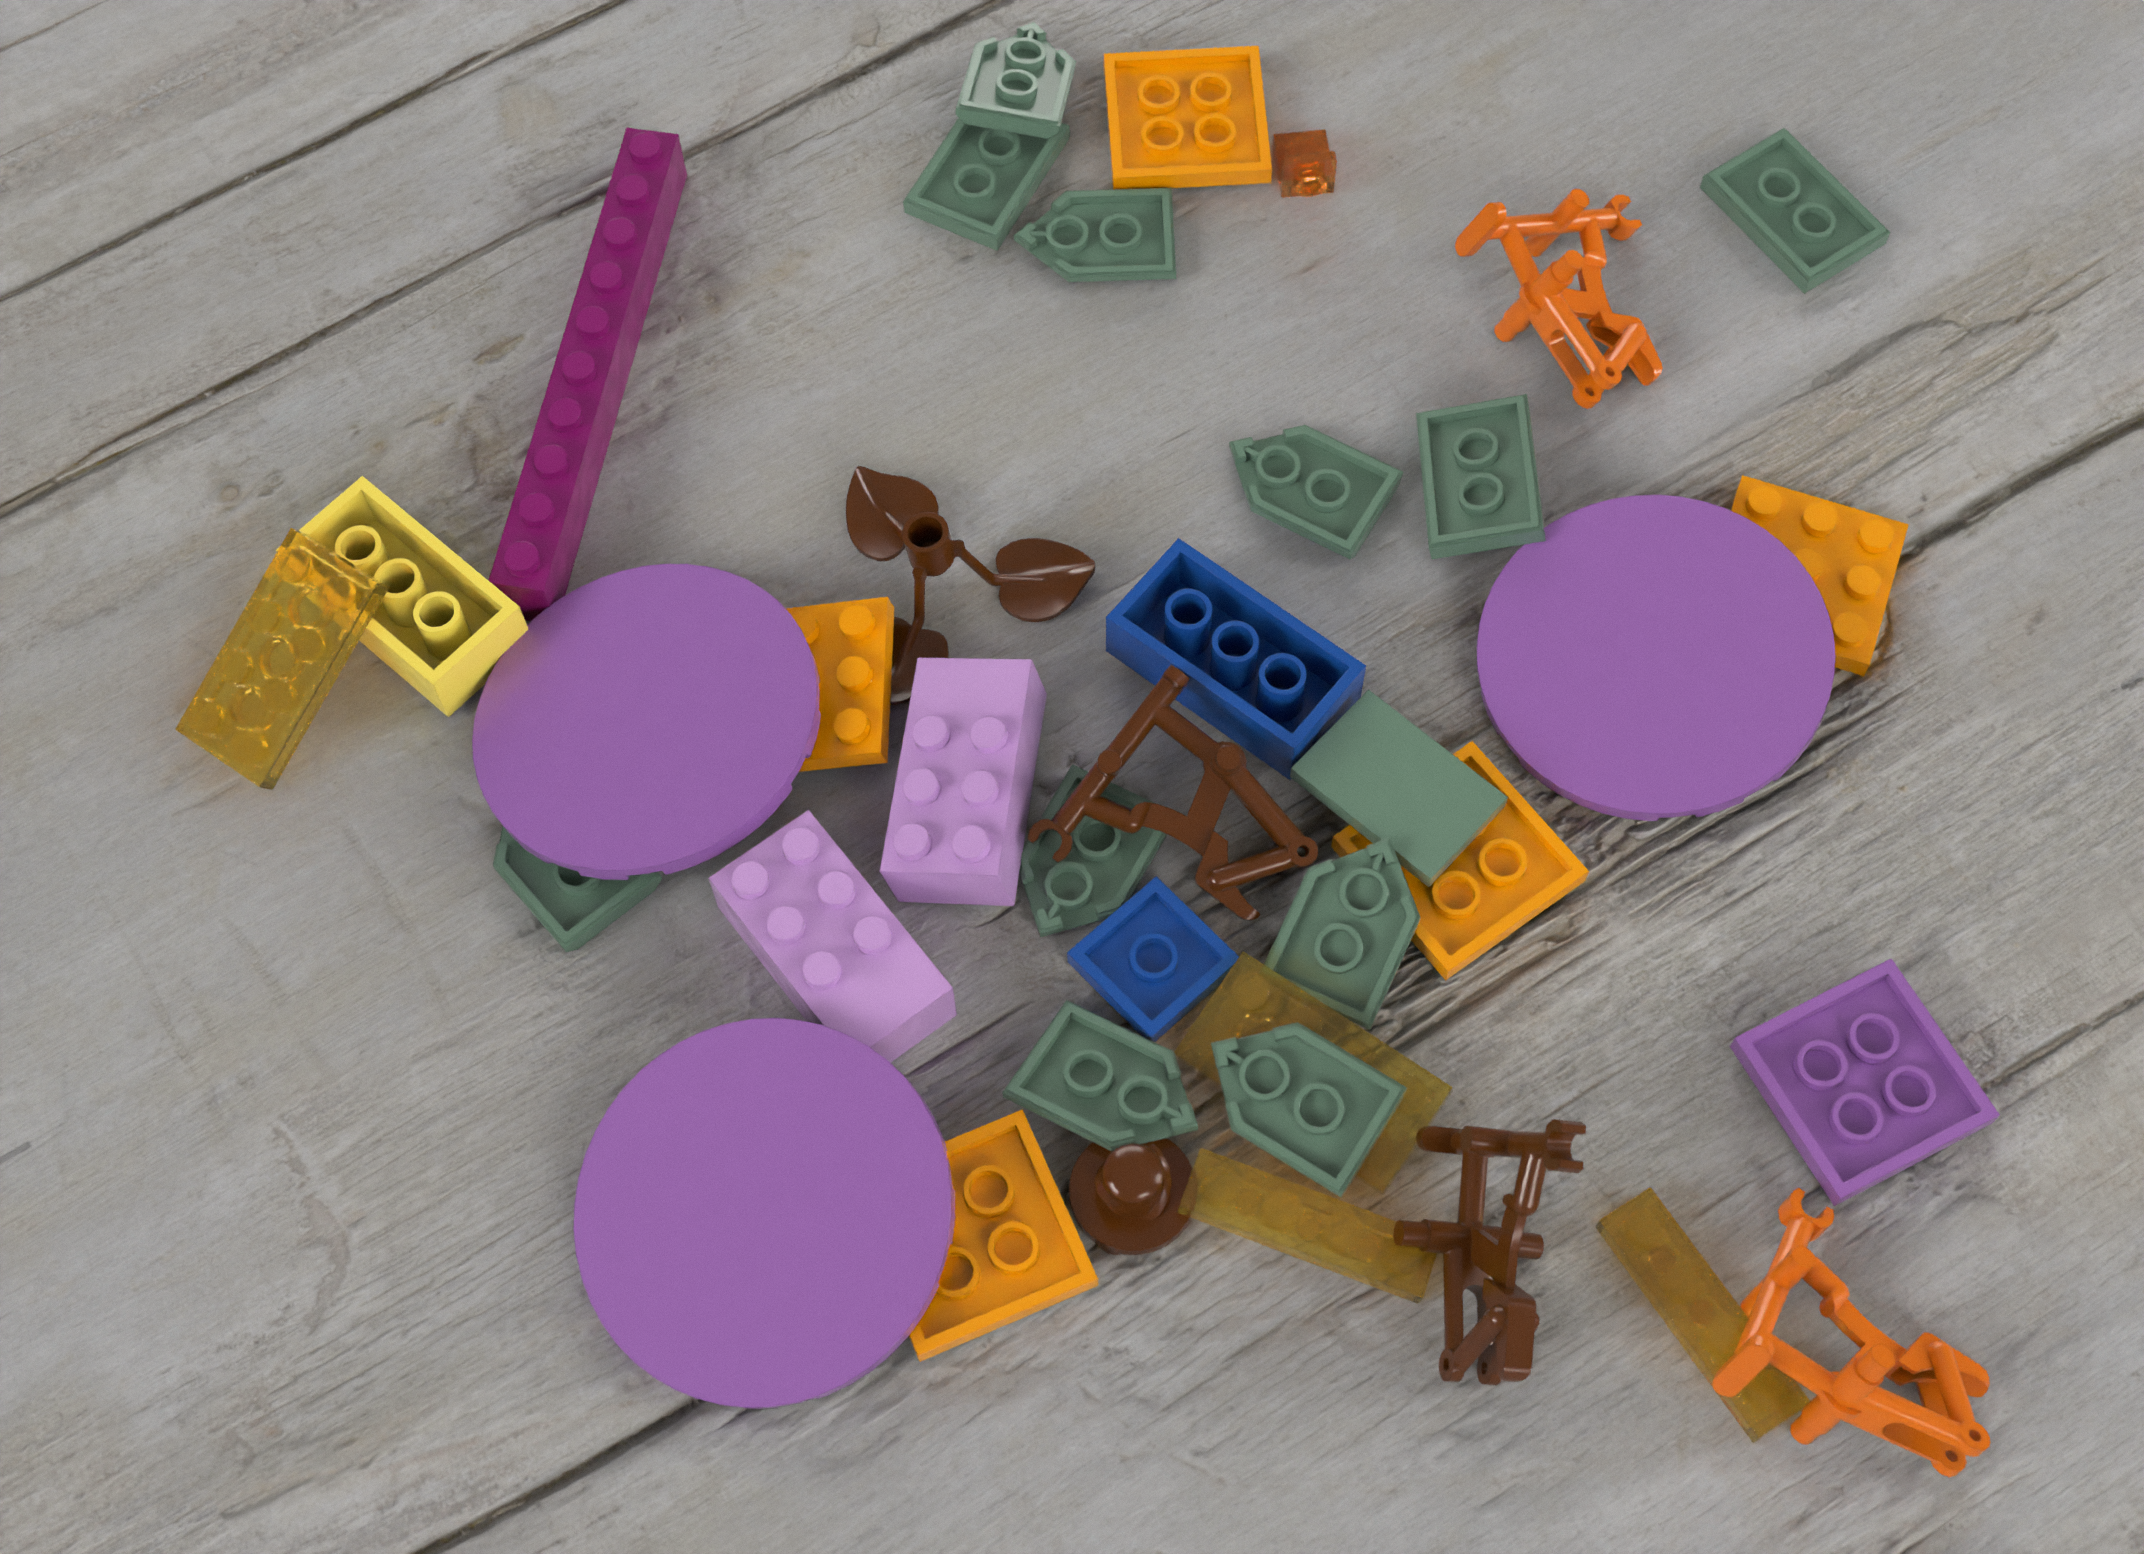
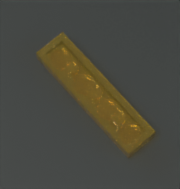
[1177,1147,1437,1304]
[1595,1187,1810,1444]

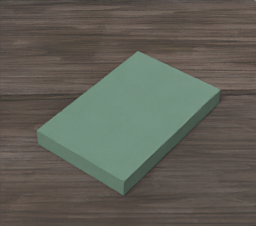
[903,118,1070,251]
[1700,128,1890,294]
[1416,394,1546,559]
[1290,689,1508,887]

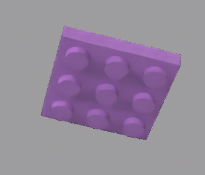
[1730,958,2000,1206]

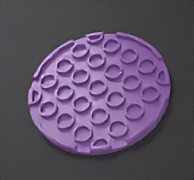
[1477,495,1836,821]
[472,564,821,880]
[574,1018,955,1409]

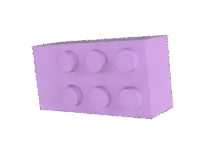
[880,658,1047,906]
[709,810,957,1063]

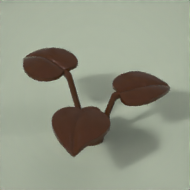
[846,466,1096,706]

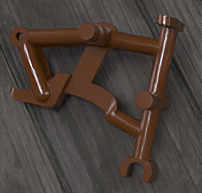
[1027,664,1318,921]
[1393,1119,1586,1385]

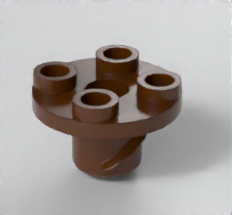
[1069,1138,1197,1255]

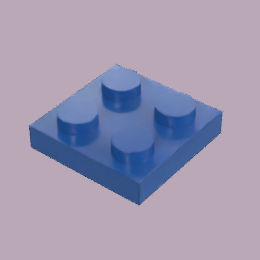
[1067,876,1241,1042]

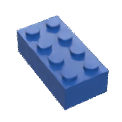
[1106,538,1366,780]

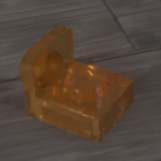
[1272,129,1337,198]

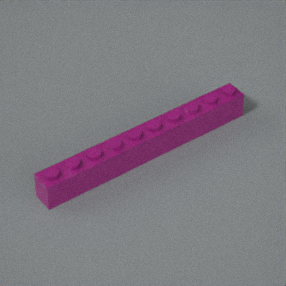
[488,127,687,621]

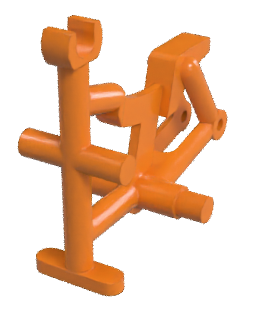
[1455,189,1663,409]
[1712,1188,1990,1477]

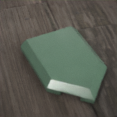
[955,22,1076,139]
[1014,188,1176,282]
[1229,425,1404,560]
[1019,764,1167,938]
[493,826,662,952]
[1257,837,1421,1030]
[1002,1000,1198,1151]
[1211,1022,1407,1198]

